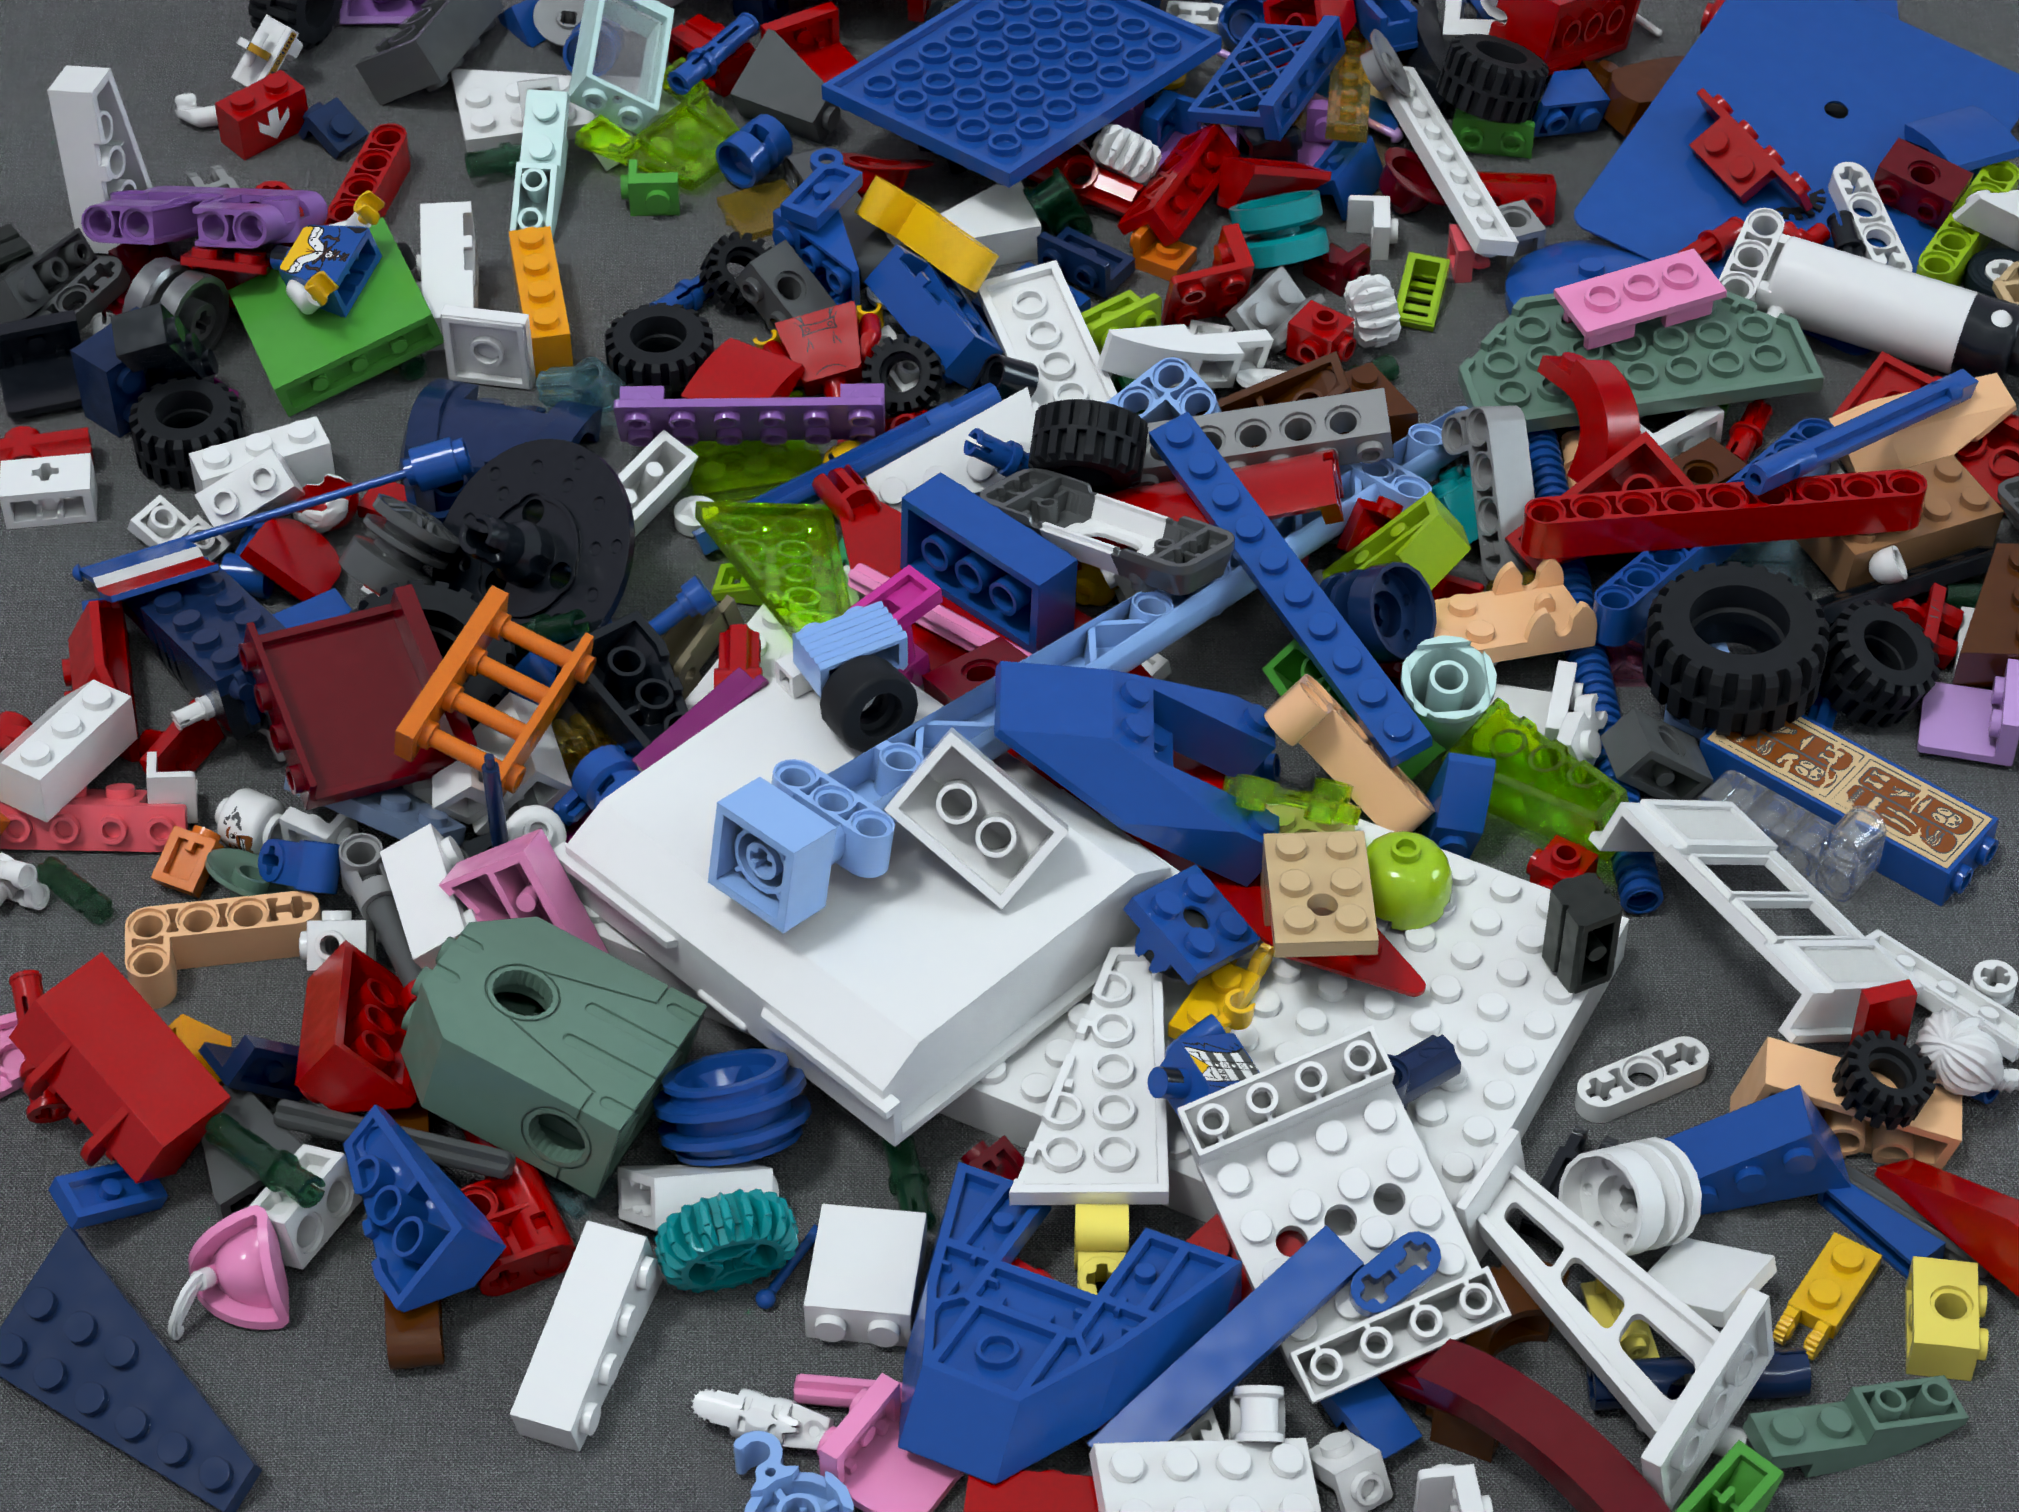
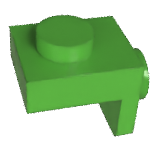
[621,159,680,216]

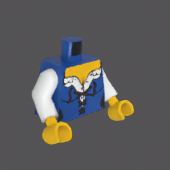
[270,190,385,317]

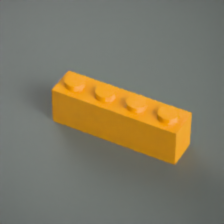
[508,226,574,378]

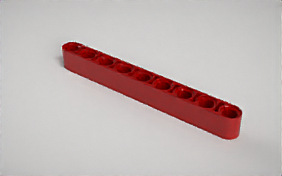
[1521,469,1927,559]

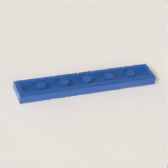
[1086,1225,1364,1450]

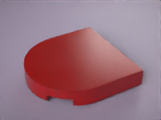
[240,518,341,602]

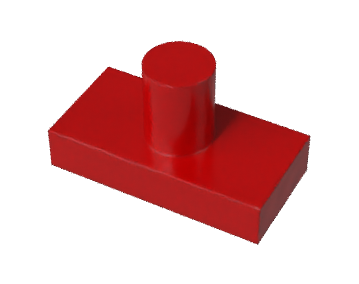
[138,699,224,774]

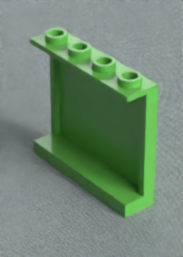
[228,217,444,417]

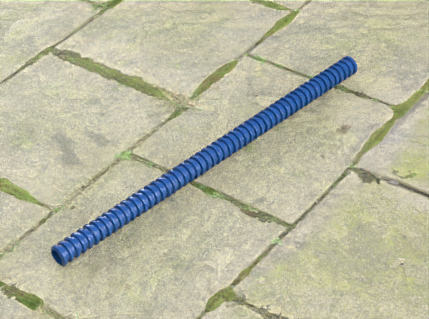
[1527,429,1664,915]

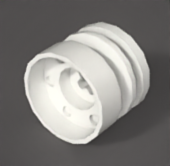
[1558,1137,1702,1256]

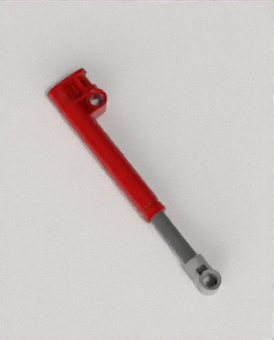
[338,833,576,1296]

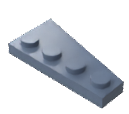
[284,776,466,846]

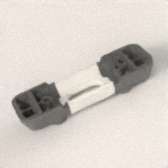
[979,468,1235,595]

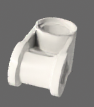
[1228,1385,1285,1444]

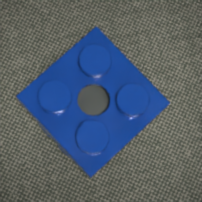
[1123,864,1261,985]

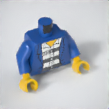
[1147,988,1260,1117]

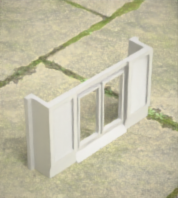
[1588,799,1924,1044]

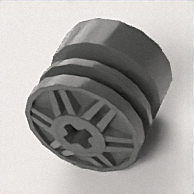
[338,493,460,594]

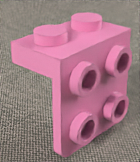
[817,1373,964,1512]

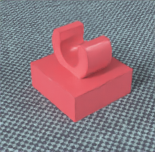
[1447,224,1490,283]

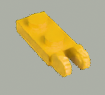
[1167,943,1274,1039]
[1773,1232,1882,1361]

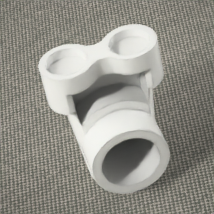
[0,853,50,910]

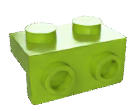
[1081,290,1162,355]

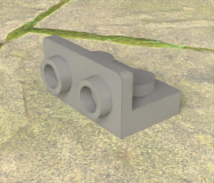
[1226,265,1326,353]

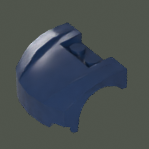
[398,378,603,480]

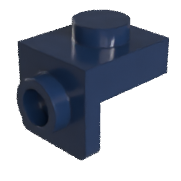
[298,97,369,160]

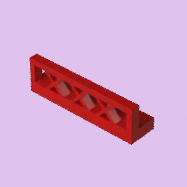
[1117,123,1240,247]

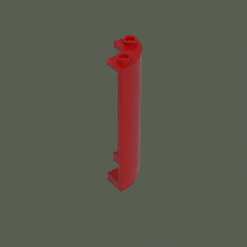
[1077,449,1344,571]

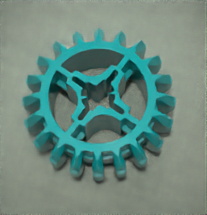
[655,1189,799,1293]

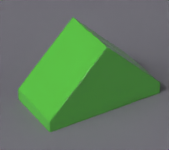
[1675,1440,1784,1512]

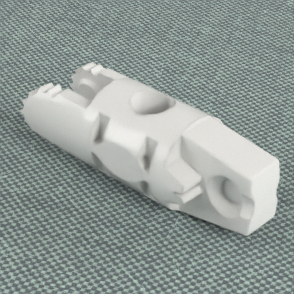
[691,1388,834,1450]

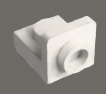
[279,806,359,845]

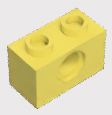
[1905,1256,1989,1381]

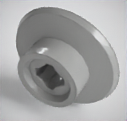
[533,0,585,47]
[1360,29,1410,94]

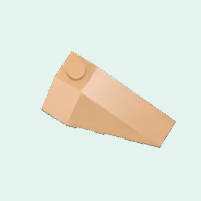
[1829,373,2017,473]

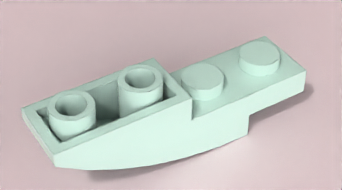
[510,89,570,238]

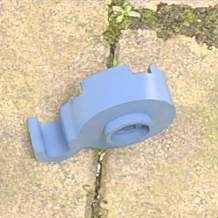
[733,1431,854,1512]

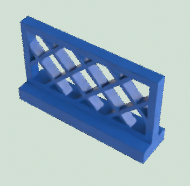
[1187,15,1346,141]

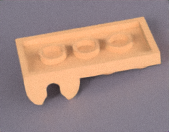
[1434,559,1597,663]

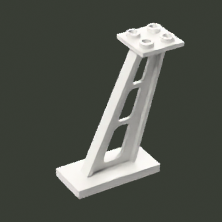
[1454,1127,1774,1512]

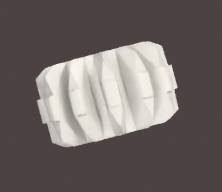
[1089,124,1162,186]
[1344,274,1401,348]

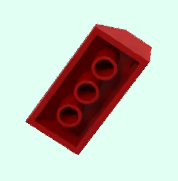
[295,940,417,1113]

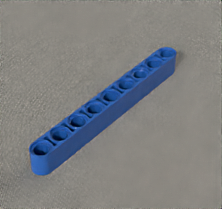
[1593,418,1834,647]

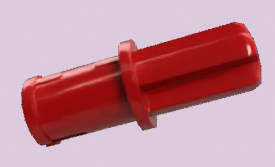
[1678,216,1744,264]
[1725,399,1773,464]

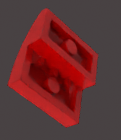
[681,337,805,399]

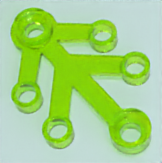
[1222,774,1362,826]

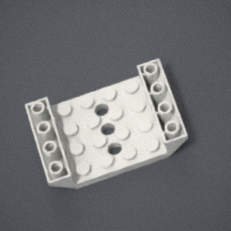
[1177,1024,1512,1404]

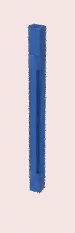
[1743,369,1979,495]
[692,382,1002,555]

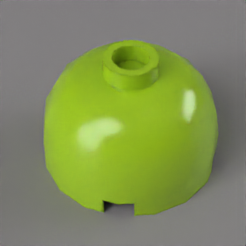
[1366,831,1453,930]

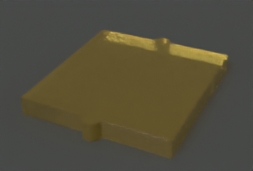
[717,179,792,241]

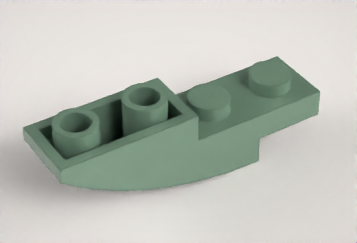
[1743,1375,1969,1478]

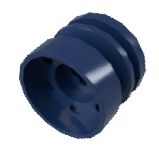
[1319,562,1437,664]

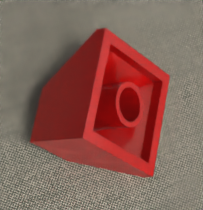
[1216,156,1332,209]

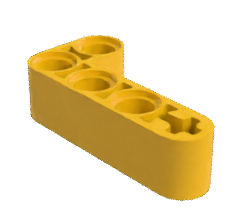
[854,175,999,293]

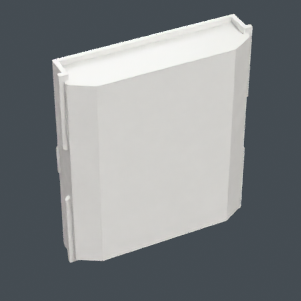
[553,679,1180,1147]

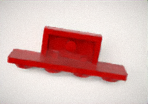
[1689,88,1813,212]

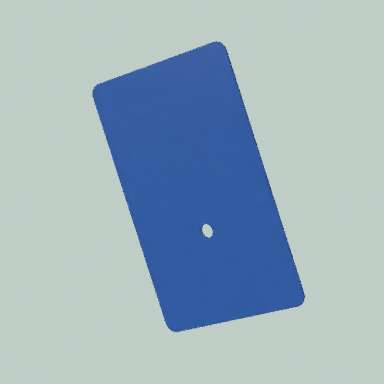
[1574,0,2019,355]

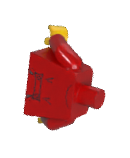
[753,301,885,397]

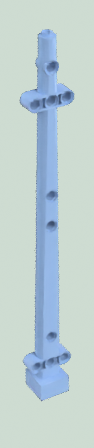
[708,406,1469,934]

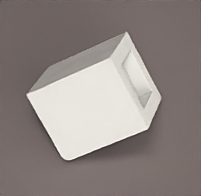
[146,751,198,823]

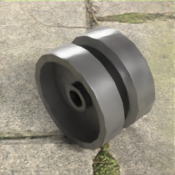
[122,257,229,350]

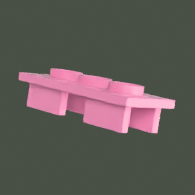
[1553,248,1727,351]

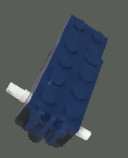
[121,570,286,740]

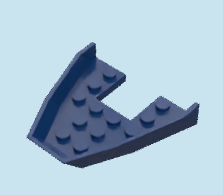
[898,1162,1242,1484]

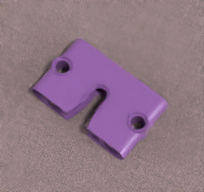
[81,185,328,249]

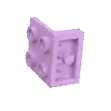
[1917,658,2019,767]

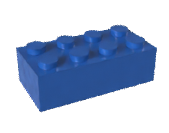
[900,472,1078,654]

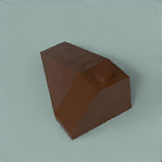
[1195,351,1351,447]

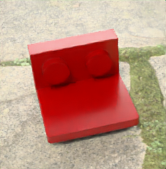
[1161,223,1255,326]

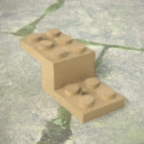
[1259,803,1379,958]

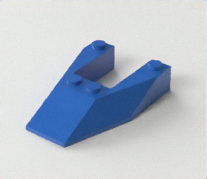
[994,661,1280,887]

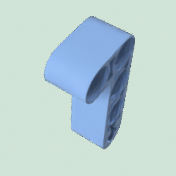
[1106,357,1222,423]

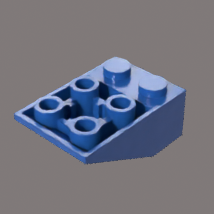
[772,207,860,310]

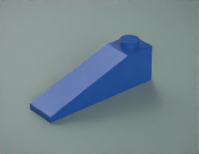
[343,1104,507,1312]

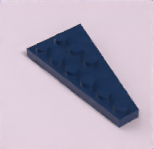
[0,1225,262,1512]

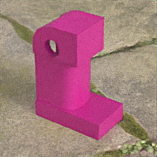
[849,565,943,687]

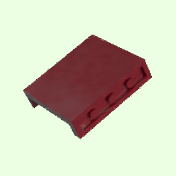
[238,584,477,811]

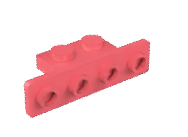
[0,783,188,852]

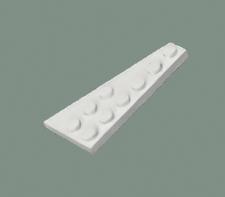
[450,68,707,153]

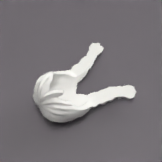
[1915,1007,2019,1096]

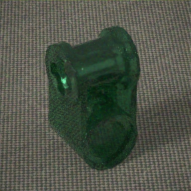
[1022,166,1093,237]

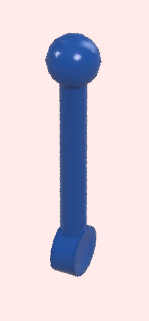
[755,1224,818,1309]

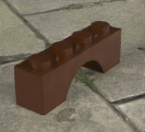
[1425,1261,1570,1463]

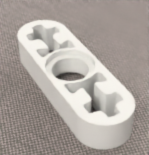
[1575,1036,1709,1123]

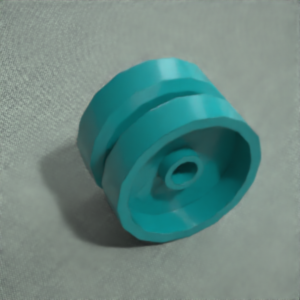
[1229,190,1330,269]

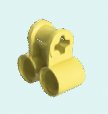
[1074,1204,1129,1295]

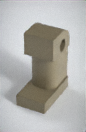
[660,583,744,700]

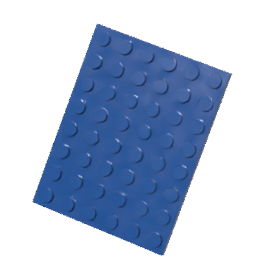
[822,0,1222,188]

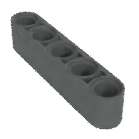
[784,146,894,288]

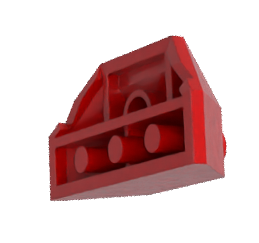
[62,600,141,762]

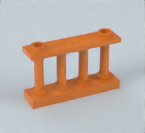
[394,585,596,797]

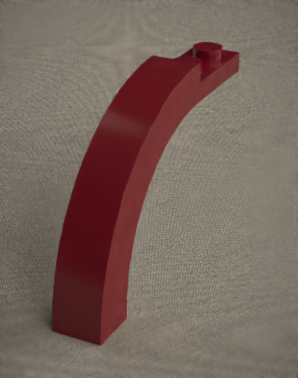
[1377,1338,1672,1512]

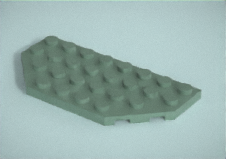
[1458,291,1824,433]

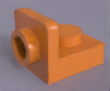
[1130,224,1197,281]
[150,825,225,898]

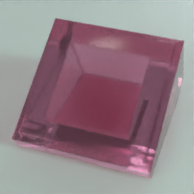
[1606,640,1649,687]

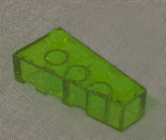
[1442,697,1629,862]

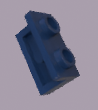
[1037,226,1135,299]

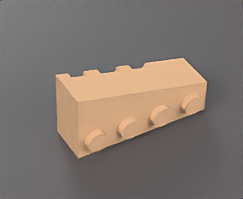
[1729,1037,1962,1170]

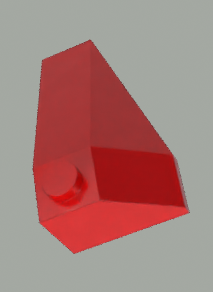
[1505,431,1694,574]
[1874,1158,2019,1297]

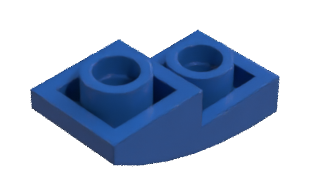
[1320,1376,1423,1461]

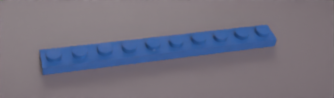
[1148,412,1433,768]

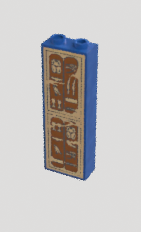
[1699,715,1999,907]

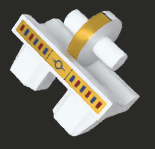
[231,15,303,86]

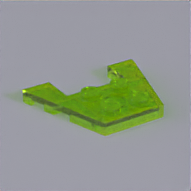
[575,57,740,191]

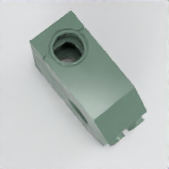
[401,917,707,1198]

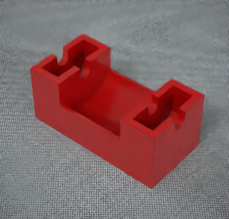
[1489,0,1641,76]

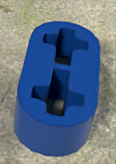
[1349,1231,1441,1318]

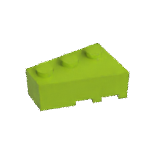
[1322,491,1471,590]

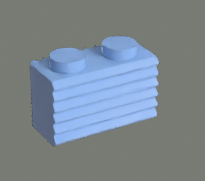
[792,600,908,698]

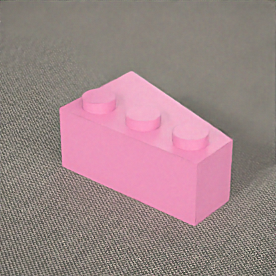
[439,828,609,954]

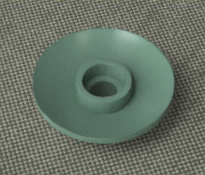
[205,848,300,897]

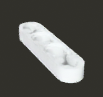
[1828,162,1913,272]

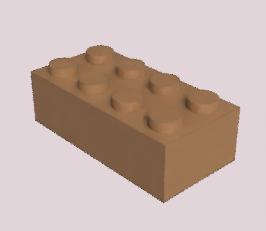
[1795,455,2004,591]

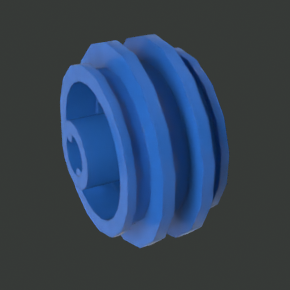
[652,1048,812,1167]

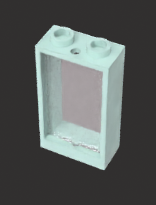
[568,0,675,135]

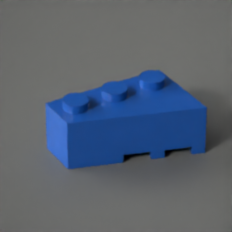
[864,244,1003,389]
[1664,1084,1851,1215]

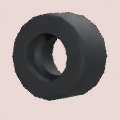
[820,655,918,753]

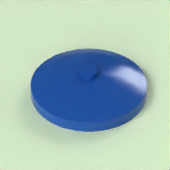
[1505,240,1649,315]

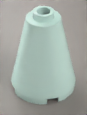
[1400,635,1497,752]

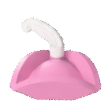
[168,1205,289,1341]

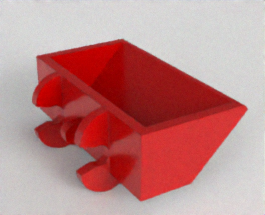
[9,952,231,1184]

